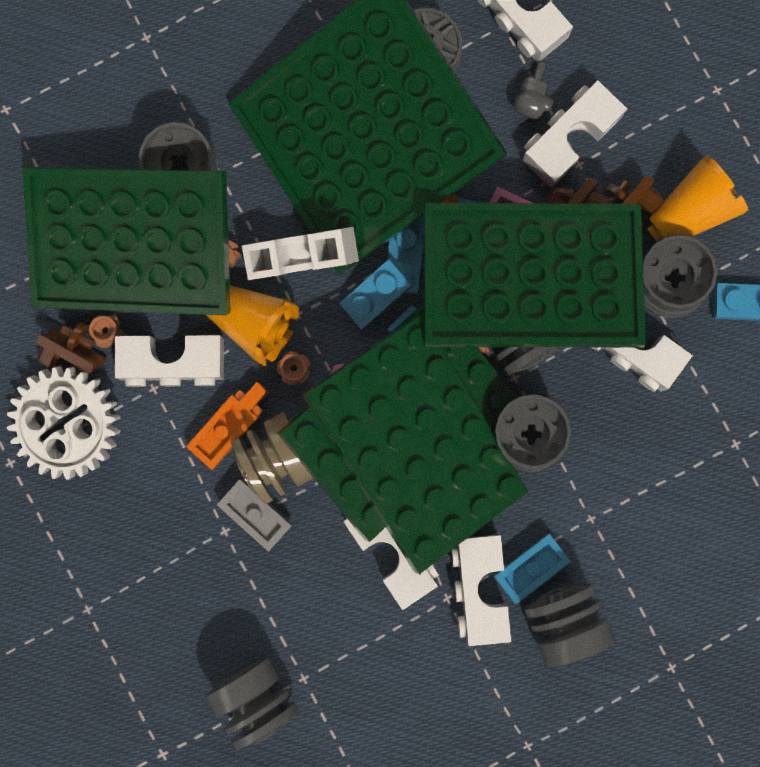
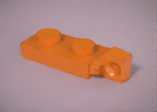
[186,382,269,470]

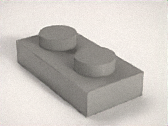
[217,478,293,552]

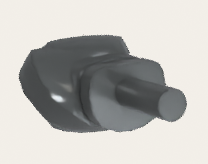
[514,62,553,119]

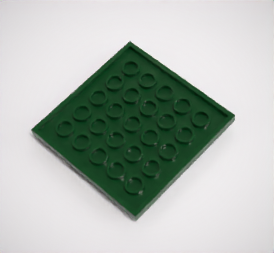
[229,0,509,274]

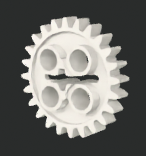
[7,366,121,480]

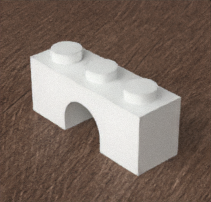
[477,0,573,63]
[522,80,627,189]
[242,227,359,280]
[115,335,224,387]
[591,335,693,392]
[343,519,439,610]
[451,534,511,646]

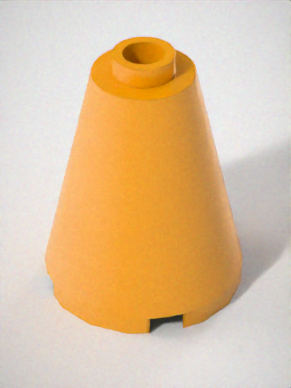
[647,155,748,243]
[206,285,299,366]

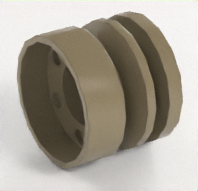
[231,412,314,505]

